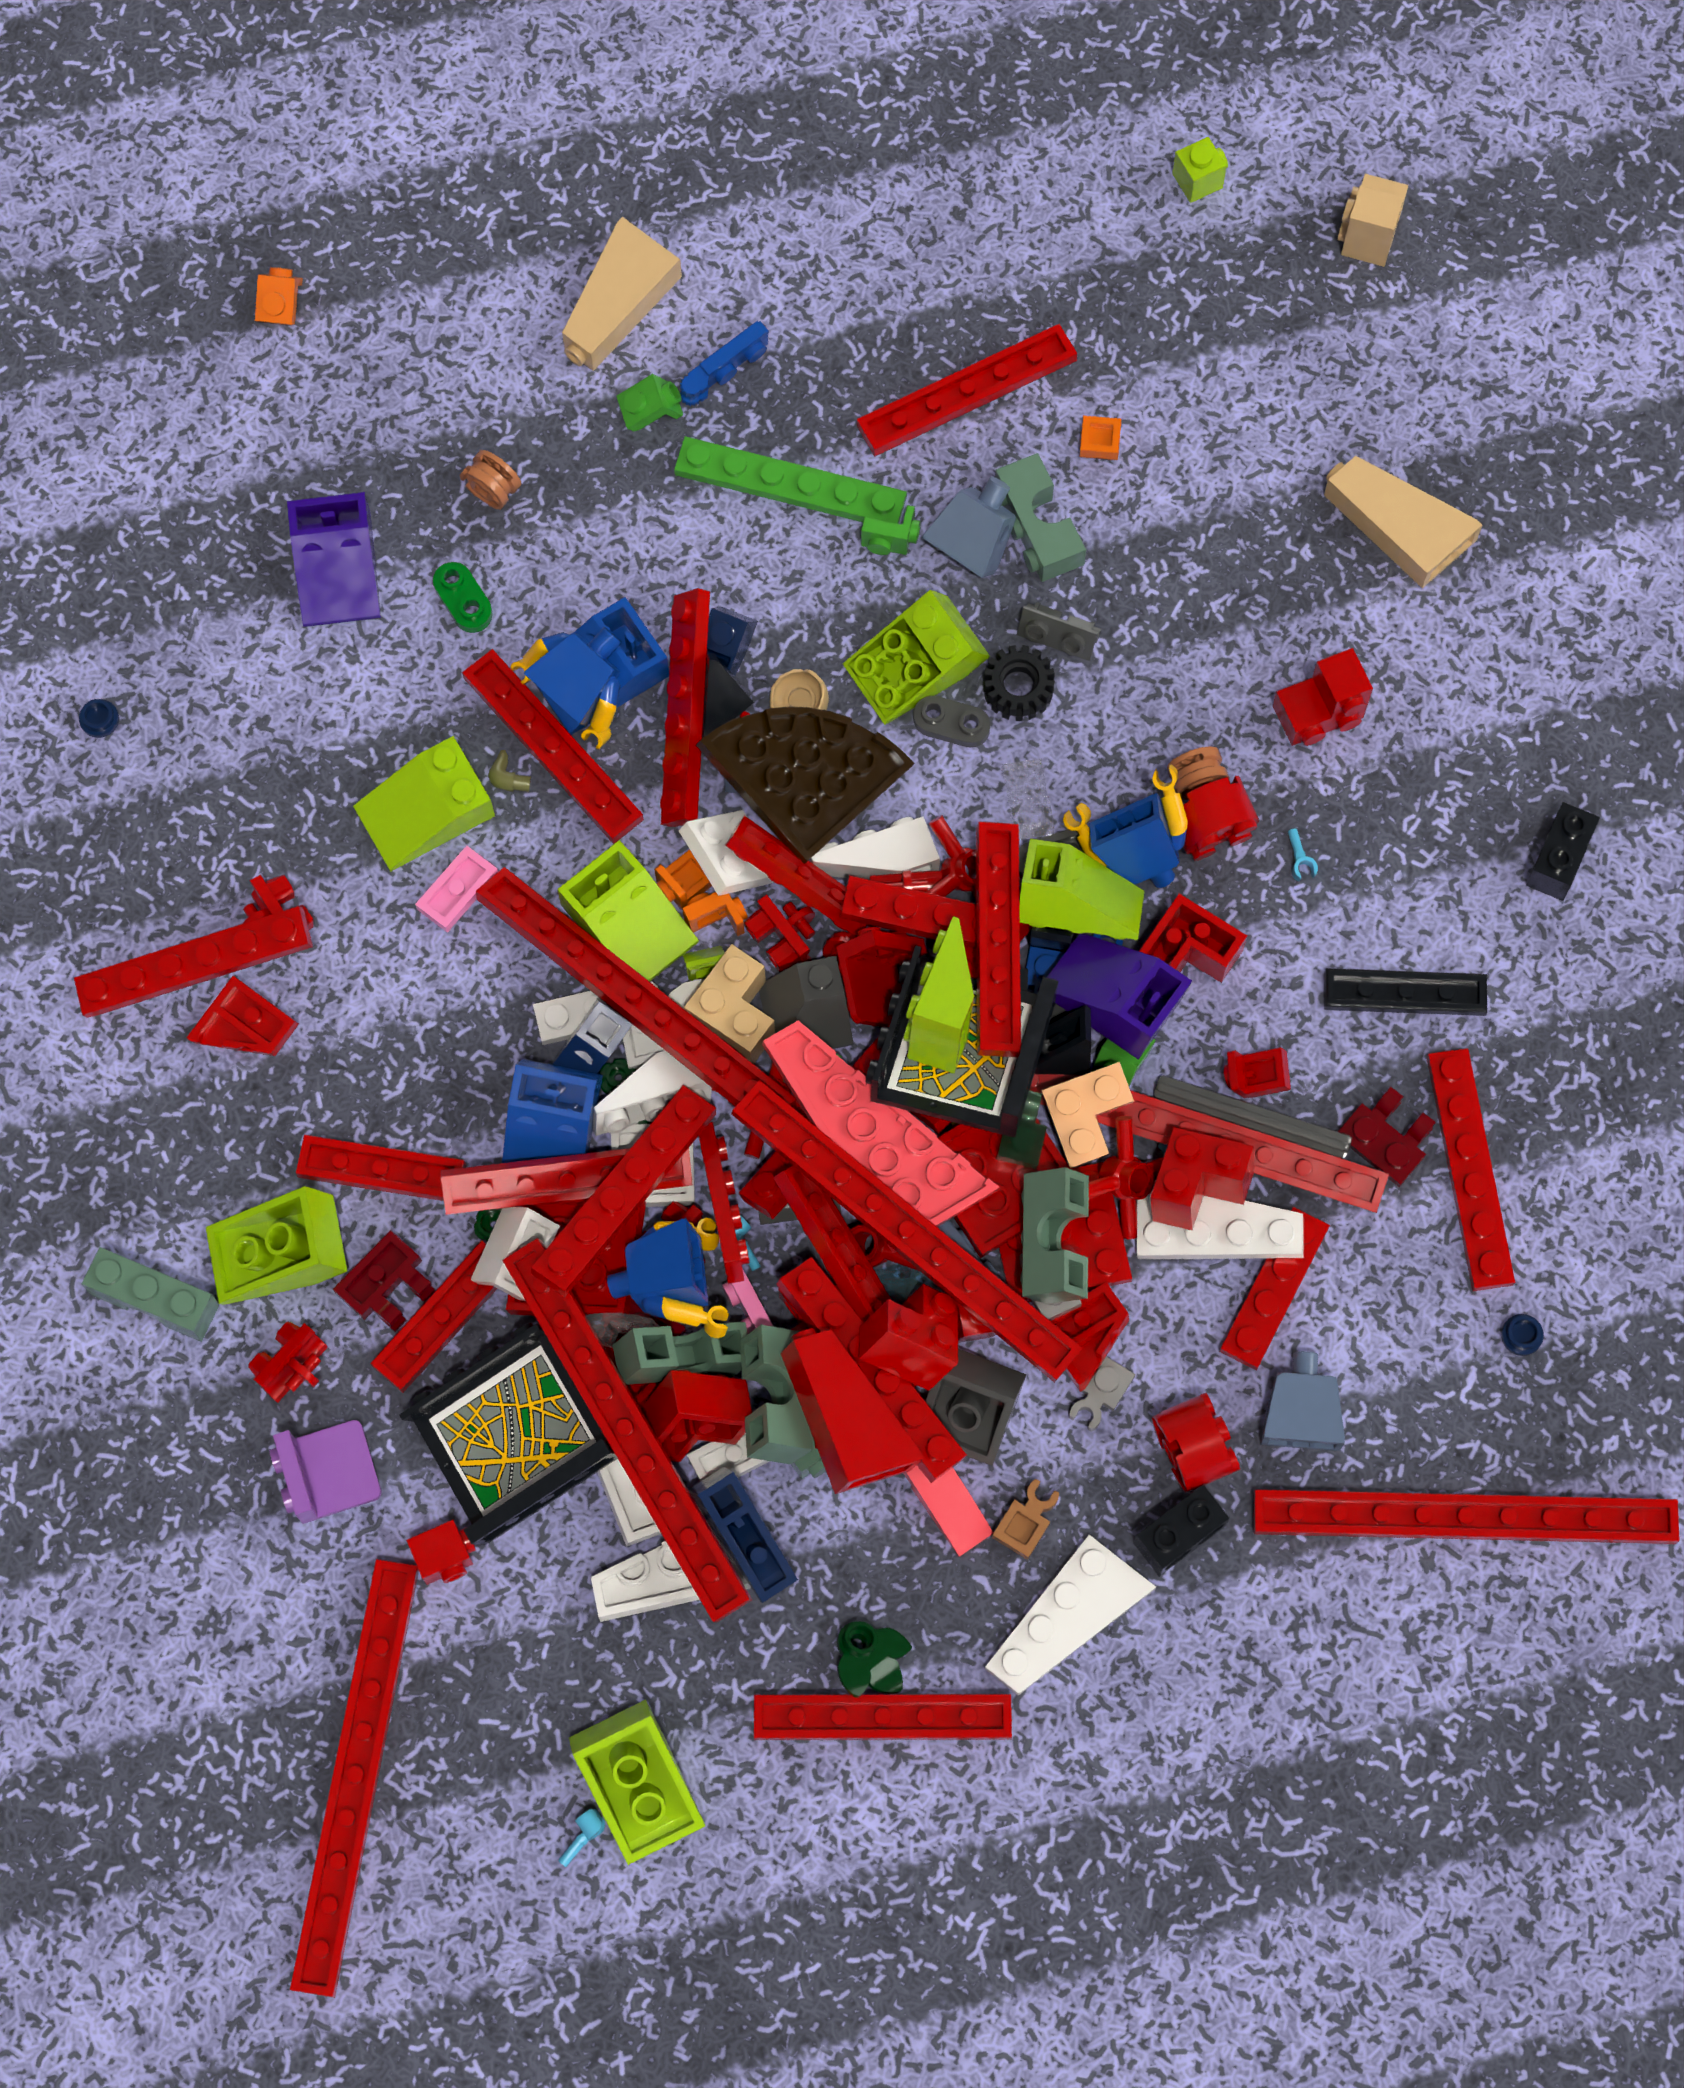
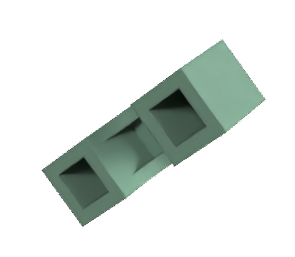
[995,453,1086,582]
[1020,1167,1089,1304]
[81,1247,219,1342]
[612,1322,748,1385]
[740,1324,814,1465]

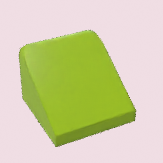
[683,946,724,981]

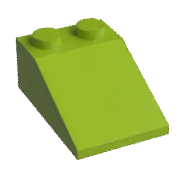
[353,736,495,872]
[205,1186,348,1305]
[569,1699,706,1865]

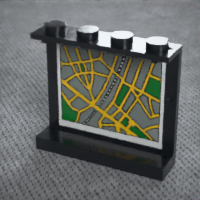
[866,946,1059,1138]
[399,1323,618,1545]

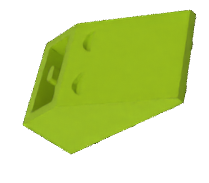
[843,590,990,725]
[1019,839,1144,940]
[557,840,699,982]
[904,916,974,1074]

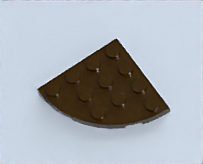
[696,706,915,864]

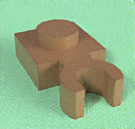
[992,1479,1059,1560]

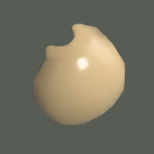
[770,669,829,710]

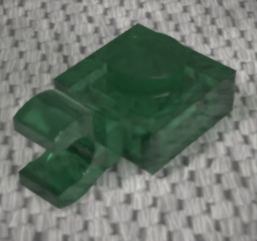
[996,1091,1047,1169]

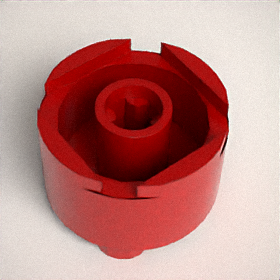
[1183,776,1259,861]
[1152,1393,1240,1493]

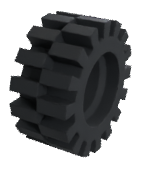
[983,645,1055,721]

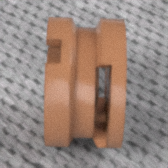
[460,450,521,510]
[1167,746,1230,800]

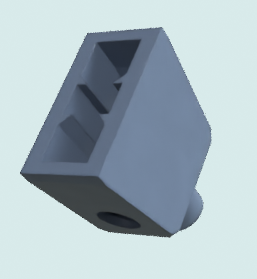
[922,477,1016,578]
[1260,1351,1345,1451]

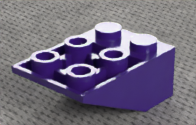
[287,492,381,627]
[1037,933,1192,1060]

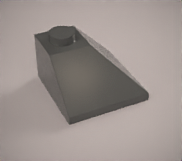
[759,956,854,1049]

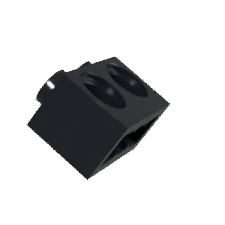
[1526,802,1600,901]
[1133,1485,1230,1577]

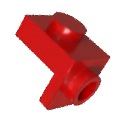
[1224,1047,1291,1098]

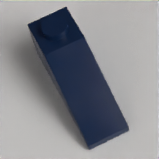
[688,1467,798,1603]

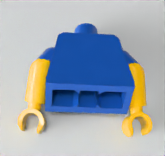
[510,627,621,749]
[1063,765,1188,888]
[607,1218,729,1338]

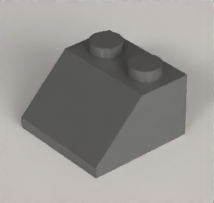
[926,1349,1027,1466]

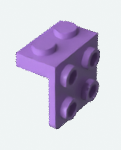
[269,1420,382,1524]

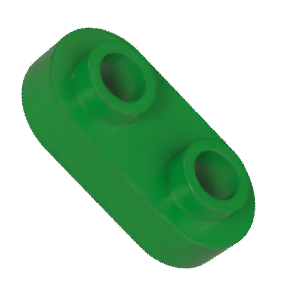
[433,562,493,633]

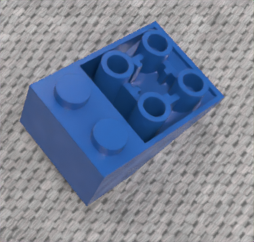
[535,597,669,735]
[502,1059,603,1163]

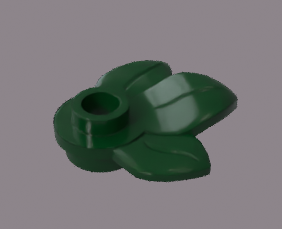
[837,1621,912,1698]

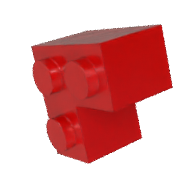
[1272,648,1373,746]
[1139,893,1248,983]
[1150,1127,1255,1231]
[859,1284,958,1390]
[641,1370,752,1462]

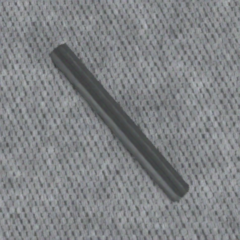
[1154,1075,1352,1159]

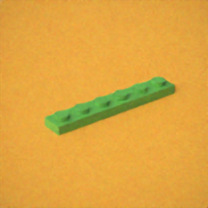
[674,436,907,524]

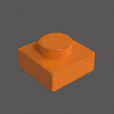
[1079,415,1121,460]

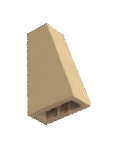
[562,217,682,371]
[1324,456,1482,588]

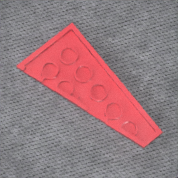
[762,1020,1000,1253]

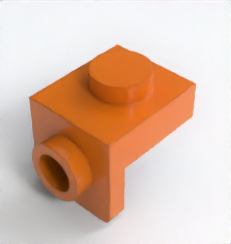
[255,267,303,325]
[654,849,712,910]
[682,892,748,936]

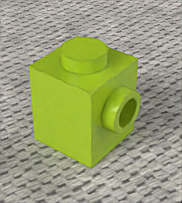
[1172,136,1228,203]

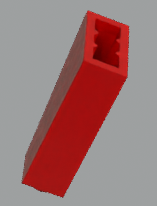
[781,1328,924,1494]

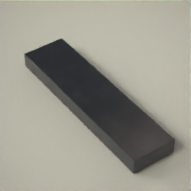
[1324,968,1488,1016]

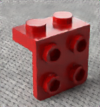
[836,927,927,1027]

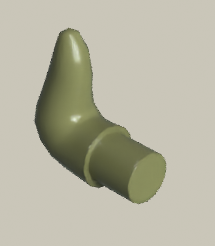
[488,750,531,792]

